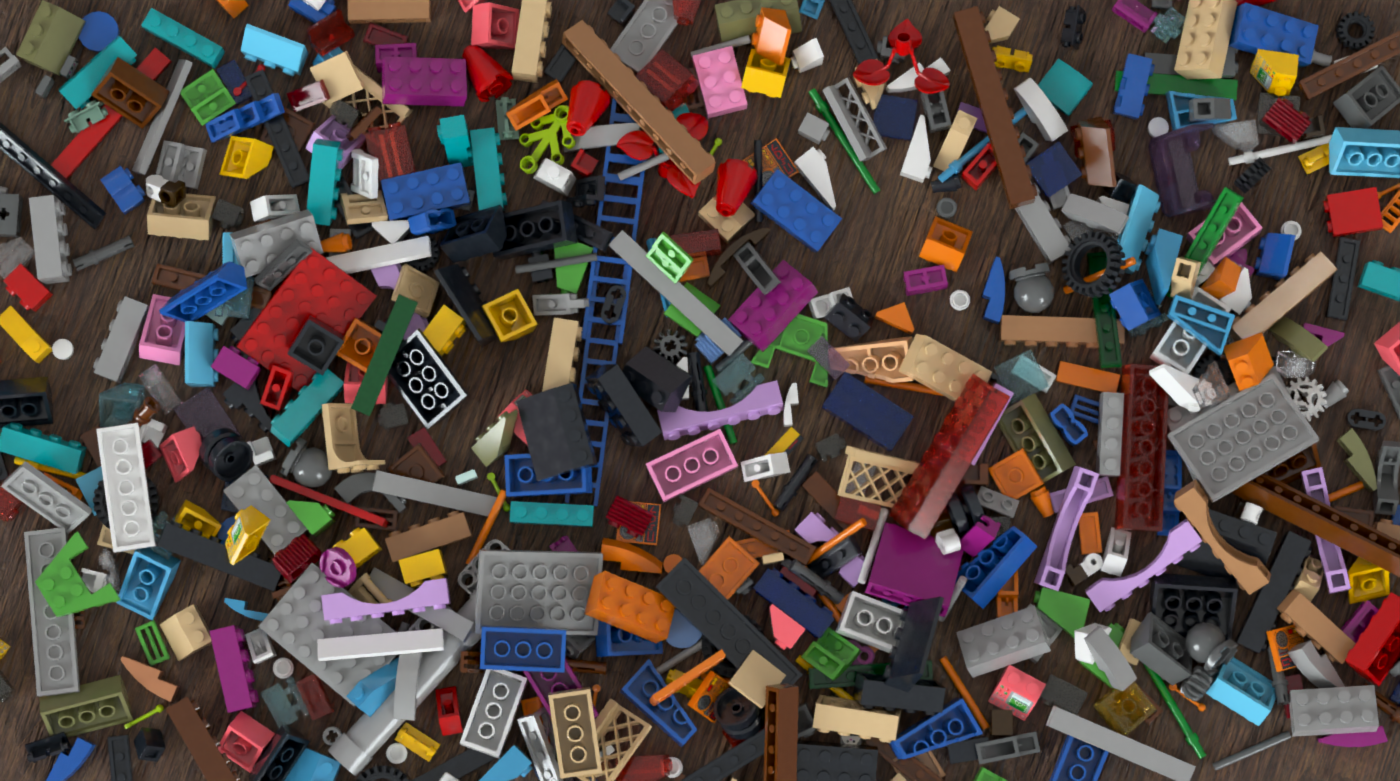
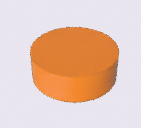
[663,554,682,573]

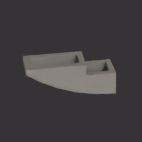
[1061,194,1129,235]
[1084,626,1137,691]
[1287,640,1345,688]

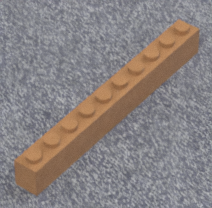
[562,20,716,185]

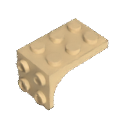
[322,403,385,474]

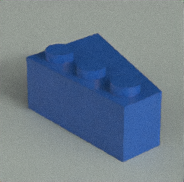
[1112,53,1155,119]

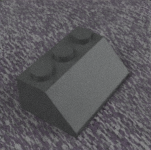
[1130,612,1192,686]

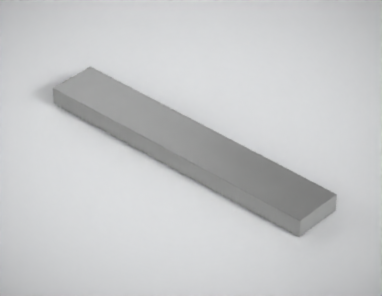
[132,59,192,175]
[372,470,497,517]
[369,567,475,642]

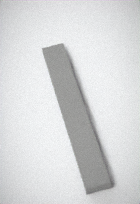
[608,230,743,356]
[1046,706,1196,781]

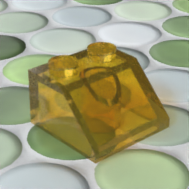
[1093,681,1157,736]

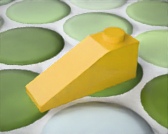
[0,305,52,363]

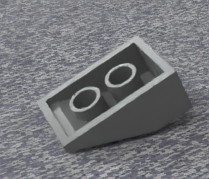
[1333,65,1400,129]

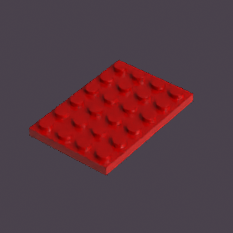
[236,247,377,391]

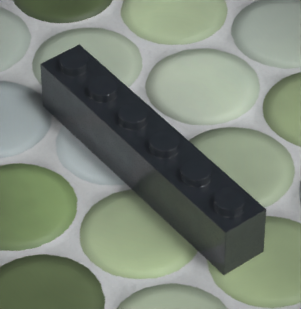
[156,520,281,591]
[1235,531,1312,654]

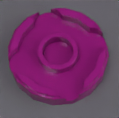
[320,547,357,588]

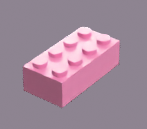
[646,429,738,503]

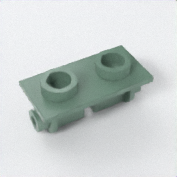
[496,97,519,141]
[64,100,109,133]

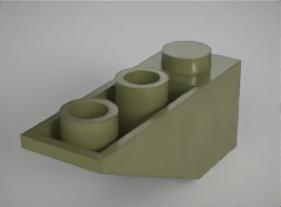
[471,409,518,467]

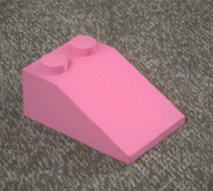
[139,294,185,365]

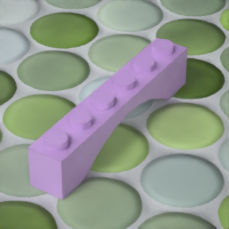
[657,380,784,440]
[1034,466,1099,591]
[1300,467,1351,594]
[1085,519,1202,612]
[321,578,451,624]

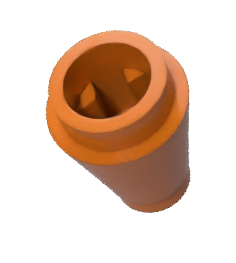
[320,232,352,252]
[1030,486,1054,518]

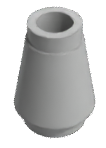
[1323,379,1349,409]

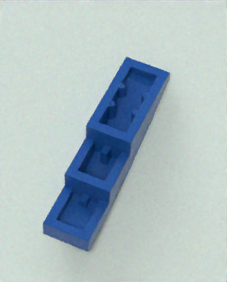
[205,93,285,143]
[1157,450,1182,536]

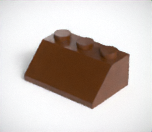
[91,57,169,129]
[1075,117,1117,187]
[1264,443,1321,484]

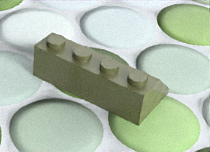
[714,0,802,43]
[997,393,1076,482]
[39,675,133,738]

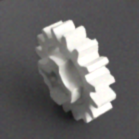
[1286,377,1327,421]

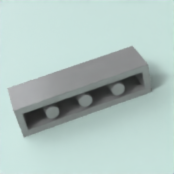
[1015,181,1072,264]
[93,297,150,383]
[1096,392,1124,477]

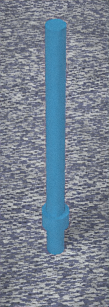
[938,107,1027,183]

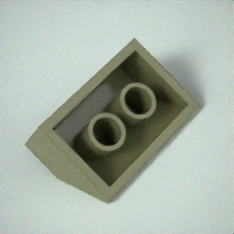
[16,0,86,76]

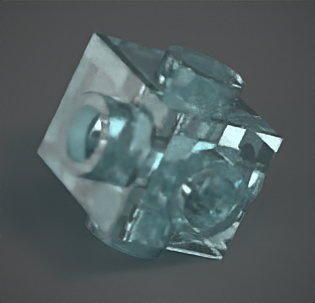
[1151,7,1185,43]

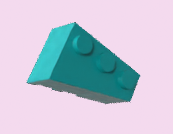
[437,115,474,167]

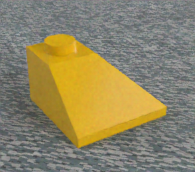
[219,136,274,179]
[1348,557,1390,604]

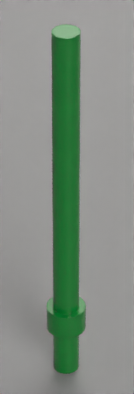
[808,88,881,195]
[1143,663,1206,759]

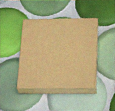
[310,51,365,105]
[391,263,440,318]
[728,650,786,709]

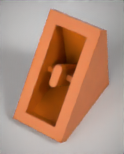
[1201,256,1242,299]
[874,302,914,335]

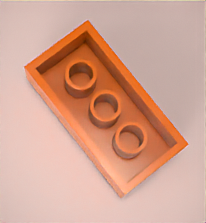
[584,571,675,643]

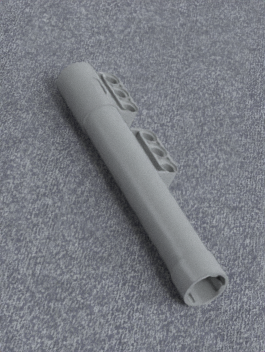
[328,539,510,776]

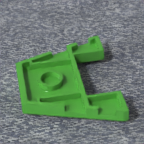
[751,314,828,388]
[35,531,121,617]

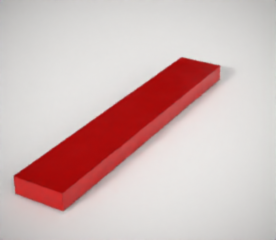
[269,475,388,528]

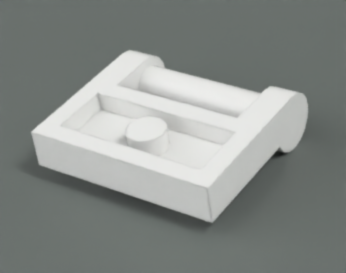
[351,149,379,199]

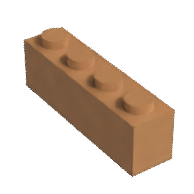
[348,0,431,24]
[385,510,472,563]
[1277,590,1356,664]

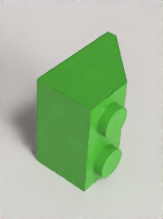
[286,500,336,537]

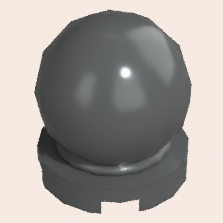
[1009,263,1054,313]
[280,437,333,488]
[1185,622,1239,675]

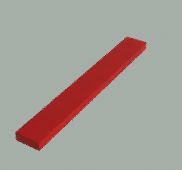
[51,47,172,179]

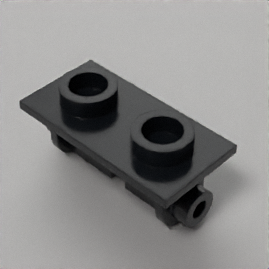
[1061,5,1086,50]
[25,732,72,763]

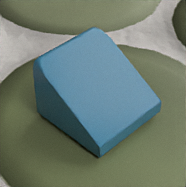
[799,0,825,19]

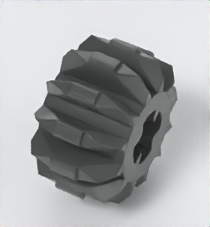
[653,329,688,363]
[1180,666,1213,701]

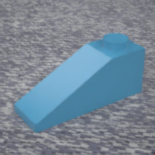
[346,658,399,717]

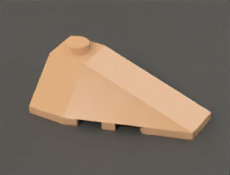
[828,336,914,383]

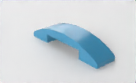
[224,598,268,621]

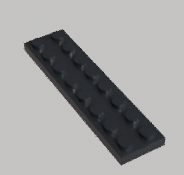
[655,557,803,685]

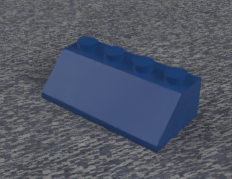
[159,261,247,322]

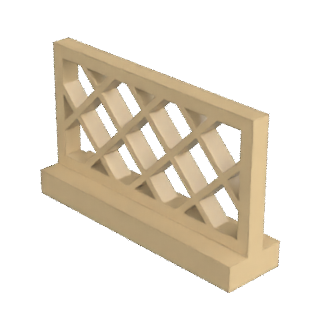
[322,65,413,149]
[837,446,926,512]
[576,698,652,781]

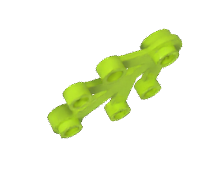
[519,105,576,174]

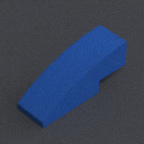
[981,256,1005,324]
[46,737,96,781]

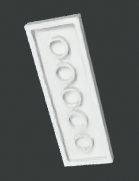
[96,423,156,553]

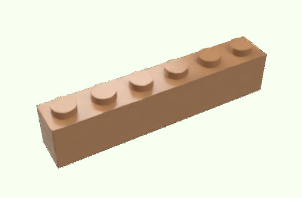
[1229,251,1337,342]
[999,315,1125,349]

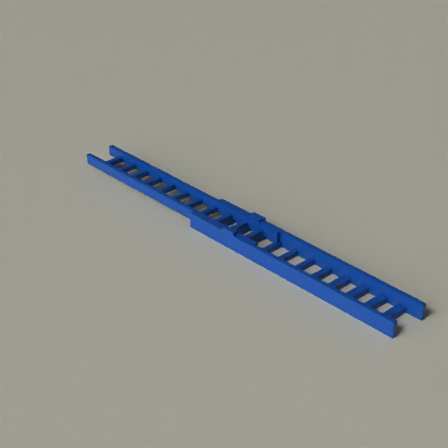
[565,98,646,507]

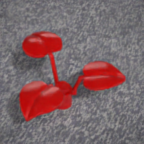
[853,19,950,94]
[617,113,708,198]

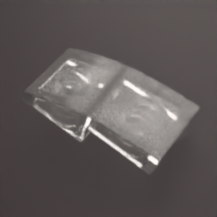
[99,549,121,592]

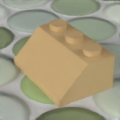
[147,194,216,240]

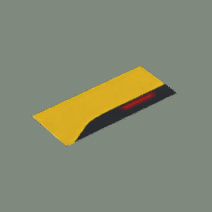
[764,427,804,456]

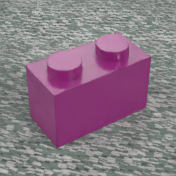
[211,346,261,390]

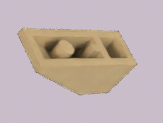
[933,110,978,171]

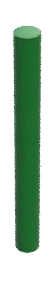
[703,365,737,445]

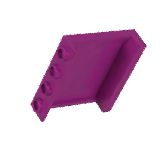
[865,522,964,617]

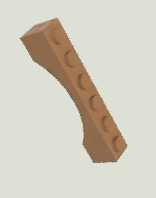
[1174,479,1271,595]

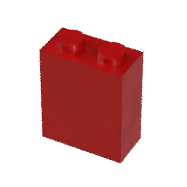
[1323,187,1383,237]

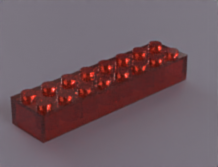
[1115,364,1169,532]
[889,374,1010,539]

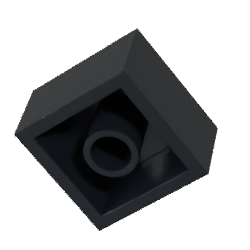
[287,315,346,375]

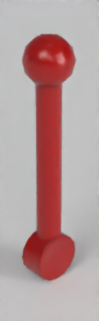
[233,64,266,96]

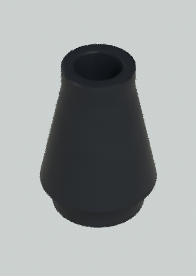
[931,173,962,193]

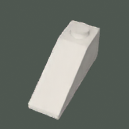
[900,115,933,183]
[794,147,836,211]
[1149,364,1209,412]

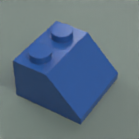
[1254,233,1296,280]
[1109,279,1162,331]

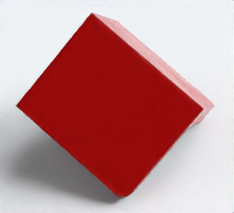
[571,148,599,178]

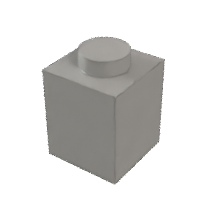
[797,112,830,145]

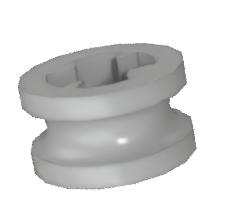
[323,726,342,746]

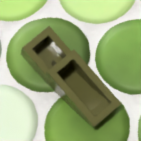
[1269,316,1328,362]
[1336,428,1377,493]

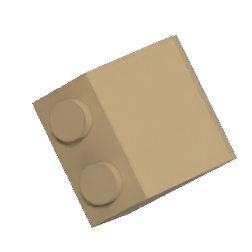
[698,195,755,244]
[160,604,212,661]

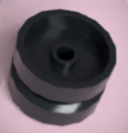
[199,428,253,481]
[942,483,987,536]
[713,687,765,740]

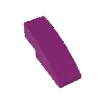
[1317,725,1388,747]

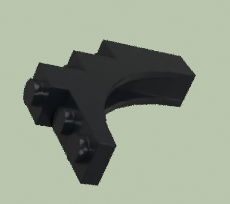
[223,308,272,433]

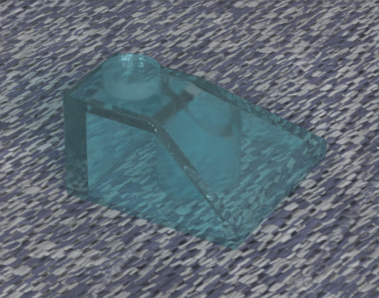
[99,383,145,429]

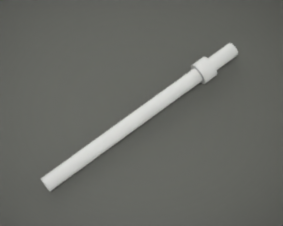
[1228,135,1332,166]

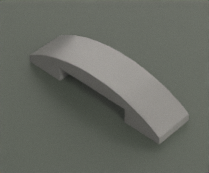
[563,123,641,153]
[394,652,423,721]

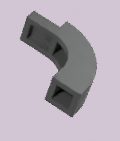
[1373,440,1400,515]
[334,472,408,514]

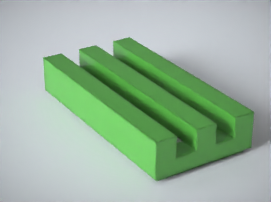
[135,620,170,666]

